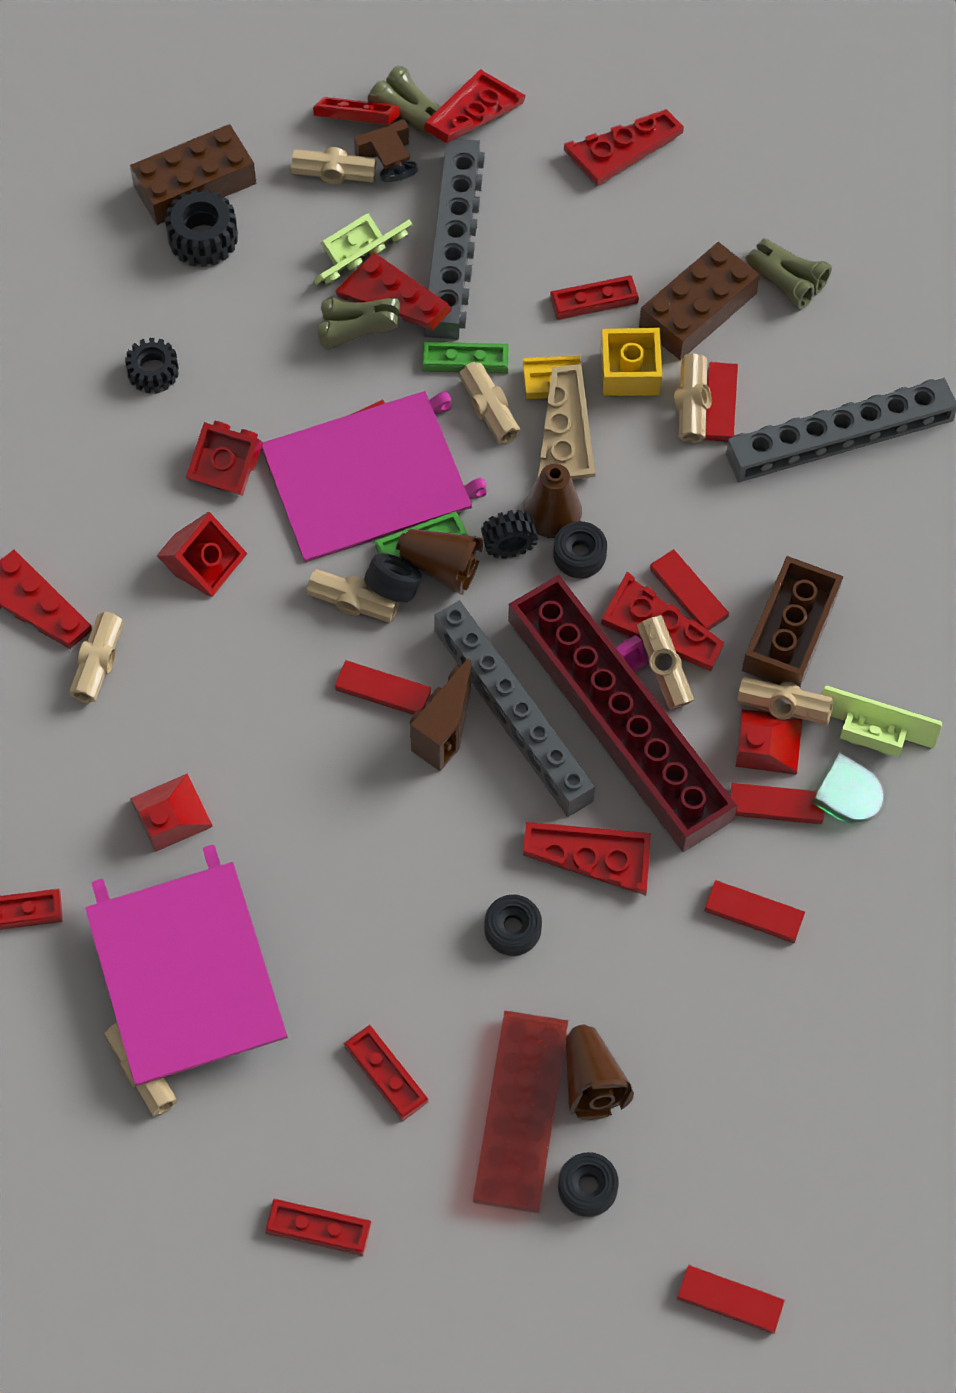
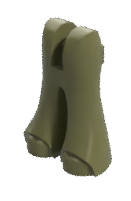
[368,65,440,137]
[745,238,832,309]
[317,297,400,349]

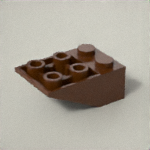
[409,659,471,771]

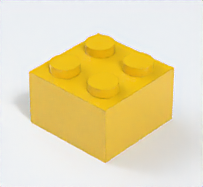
[600,328,662,396]

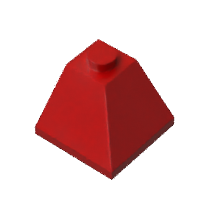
[157,512,248,597]
[735,709,802,775]
[130,774,213,852]

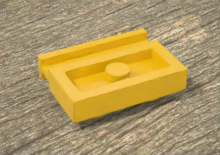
[523,355,581,399]

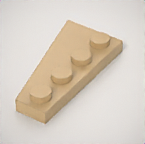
[538,364,596,480]

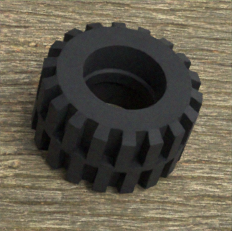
[165,190,238,267]

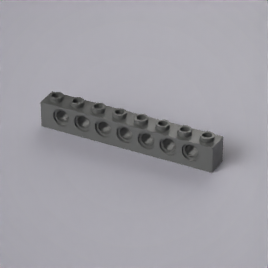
[425,139,485,340]
[726,378,956,483]
[434,600,595,817]

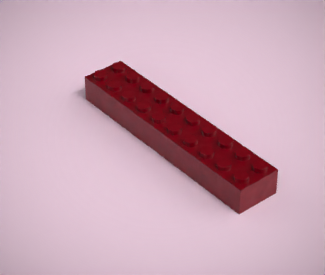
[508,575,737,852]

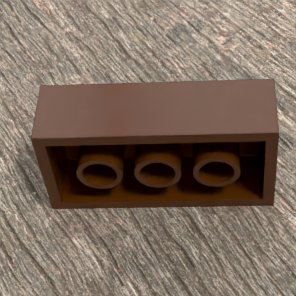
[130,124,256,225]
[639,242,760,360]
[742,556,844,688]

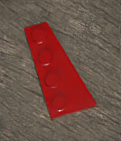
[423,69,526,143]
[564,109,684,186]
[335,252,452,330]
[0,549,92,649]
[601,572,724,672]
[523,822,651,896]

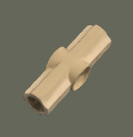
[291,147,377,185]
[674,353,712,443]
[459,362,520,445]
[306,569,400,623]
[69,611,124,704]
[637,615,695,710]
[737,677,834,725]
[104,1022,177,1116]

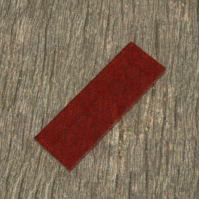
[473,1010,569,1213]

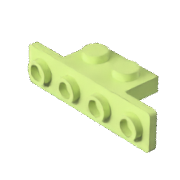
[314,213,412,285]
[821,686,942,757]

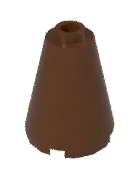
[523,464,582,538]
[396,529,483,595]
[566,1024,634,1120]

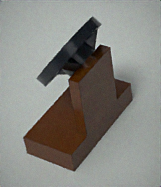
[354,119,418,182]

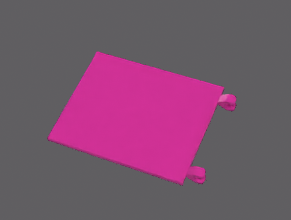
[262,391,487,562]
[85,845,288,1086]

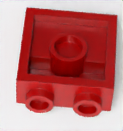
[186,421,263,496]

